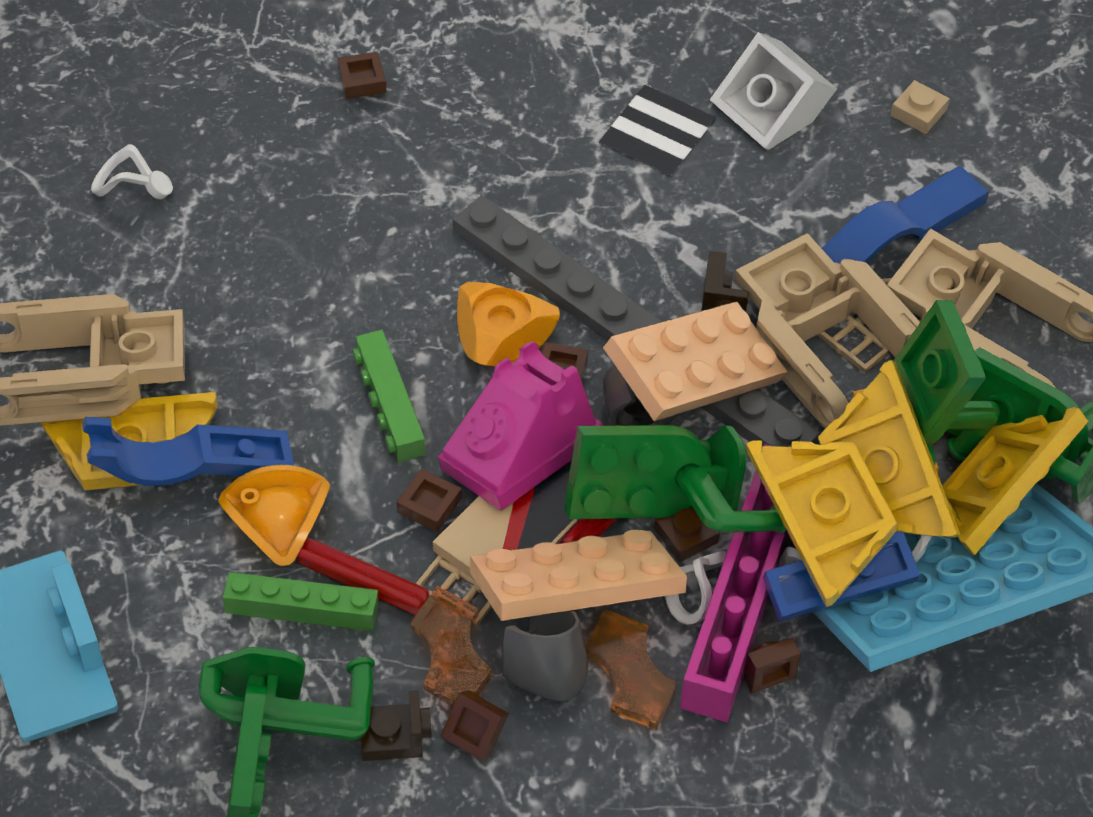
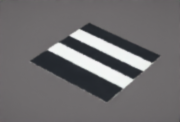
[599,85,716,176]

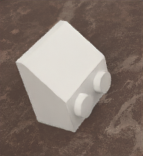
[710,32,837,150]

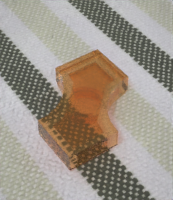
[410,585,493,707]
[586,608,676,730]

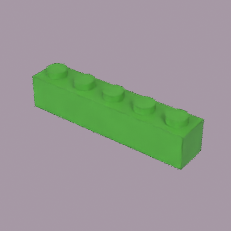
[352,329,426,463]
[223,572,379,631]

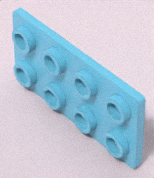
[0,550,118,743]

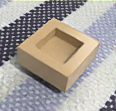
[890,80,950,134]

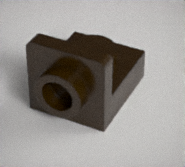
[701,251,749,312]
[361,691,432,761]

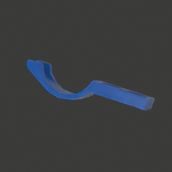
[821,166,989,264]
[82,417,294,486]

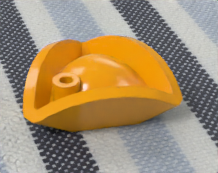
[457,282,560,367]
[218,465,330,566]

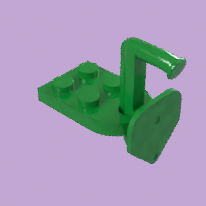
[893,300,1000,465]
[946,347,1093,504]
[564,425,787,533]
[198,647,375,817]

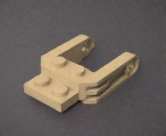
[887,228,1093,388]
[734,233,920,428]
[0,294,185,426]

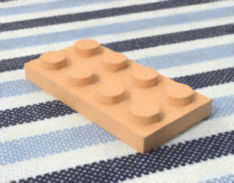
[603,302,788,421]
[470,530,687,621]

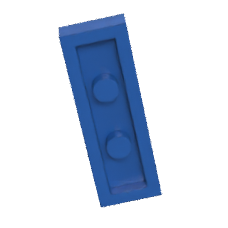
[763,531,920,622]

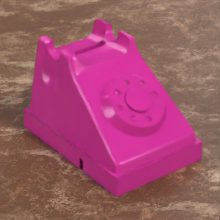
[438,341,603,511]

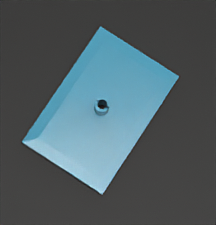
[813,483,1093,672]

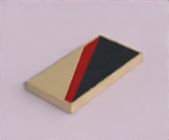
[433,460,581,579]

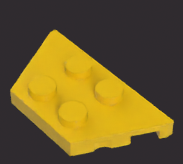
[818,360,961,538]
[40,392,218,491]
[942,407,1088,555]
[746,440,897,607]

